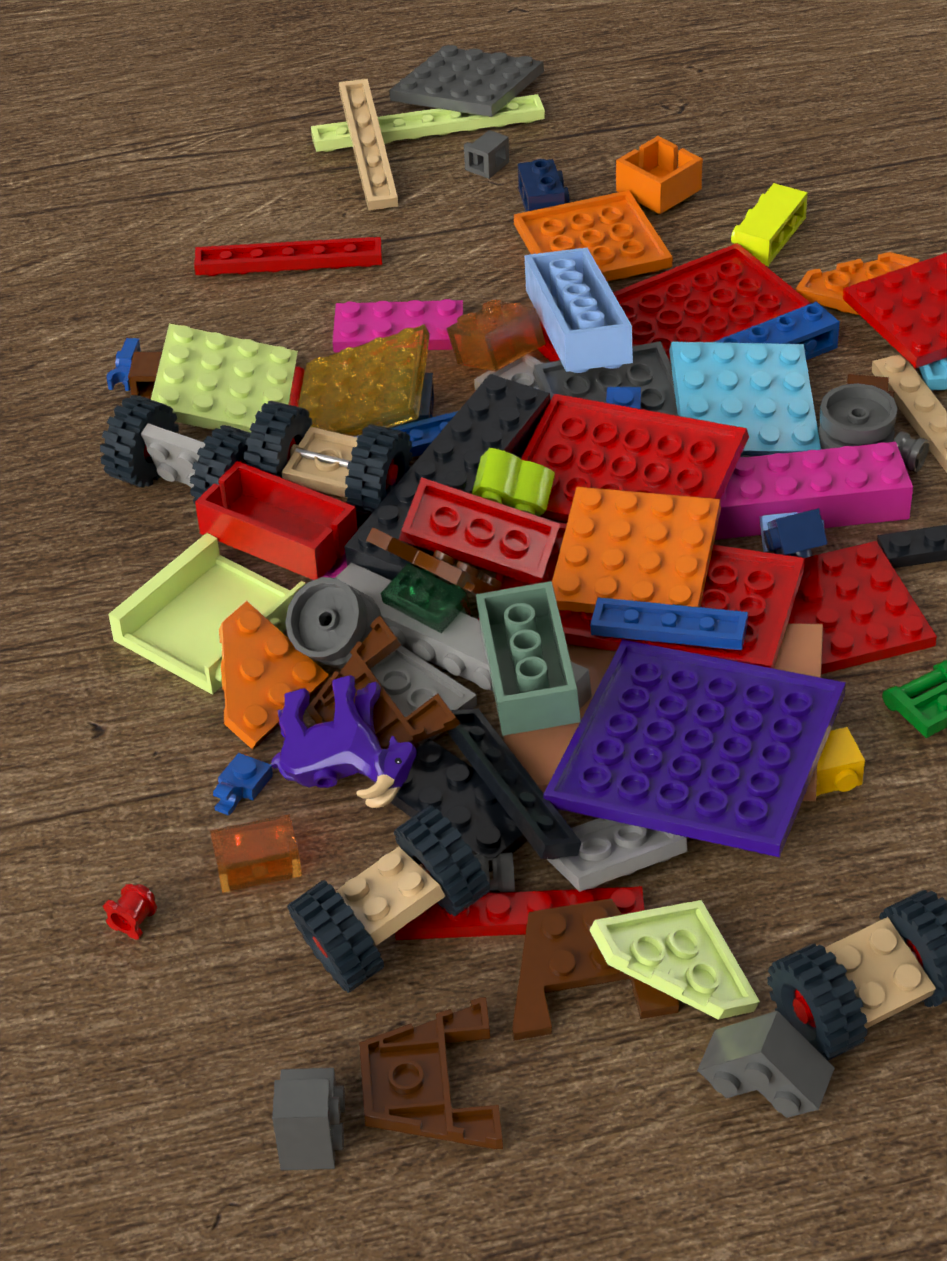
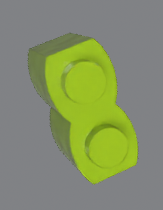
[472,448,555,517]

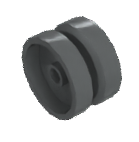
[818,383,898,449]
[285,577,382,669]

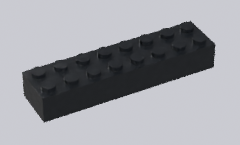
[344,374,551,592]

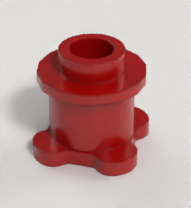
[103,884,157,940]

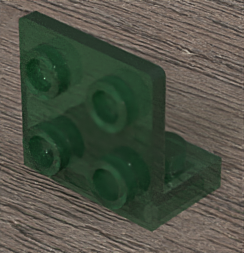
[380,563,472,634]

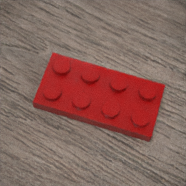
[399,477,560,584]

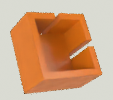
[616,136,703,214]

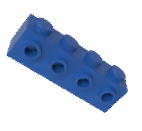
[714,302,840,360]

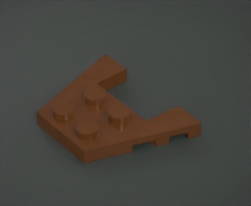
[366,527,503,594]
[306,616,461,749]
[512,899,679,1041]
[359,997,503,1150]

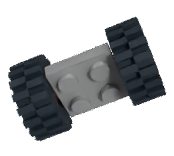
[100,395,251,504]

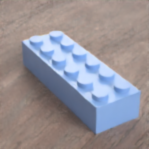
[524,248,633,373]

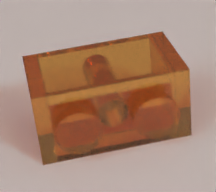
[210,814,302,893]

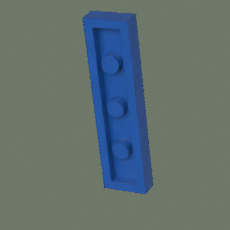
[590,597,748,650]

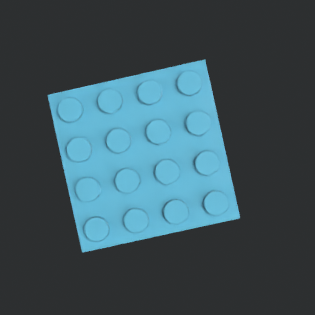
[669,342,821,456]

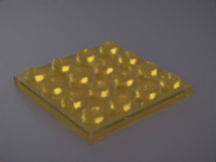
[298,325,430,437]

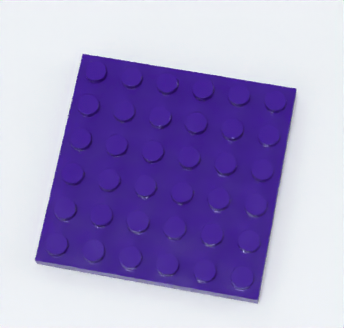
[543,639,846,857]

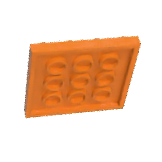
[514,190,673,281]
[552,487,721,613]

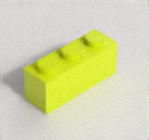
[731,183,808,266]

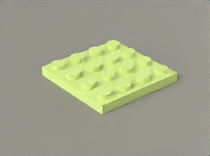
[151,323,298,433]

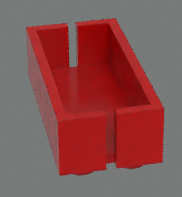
[195,461,358,580]

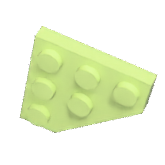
[590,900,760,1020]

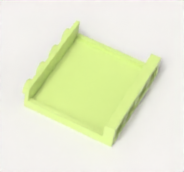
[108,533,306,695]

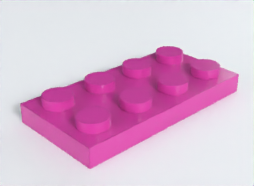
[333,299,463,353]

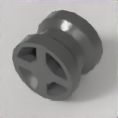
[893,431,929,473]

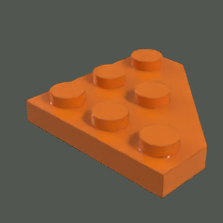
[796,252,920,315]
[219,601,329,750]

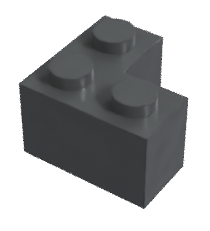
[697,1011,835,1118]
[272,1068,345,1170]

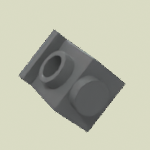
[464,130,509,179]

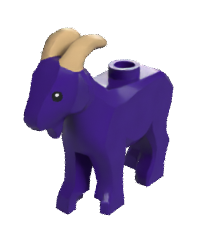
[271,675,417,808]

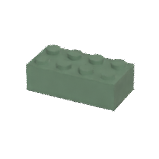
[476,581,581,736]

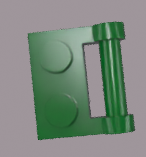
[882,660,947,738]

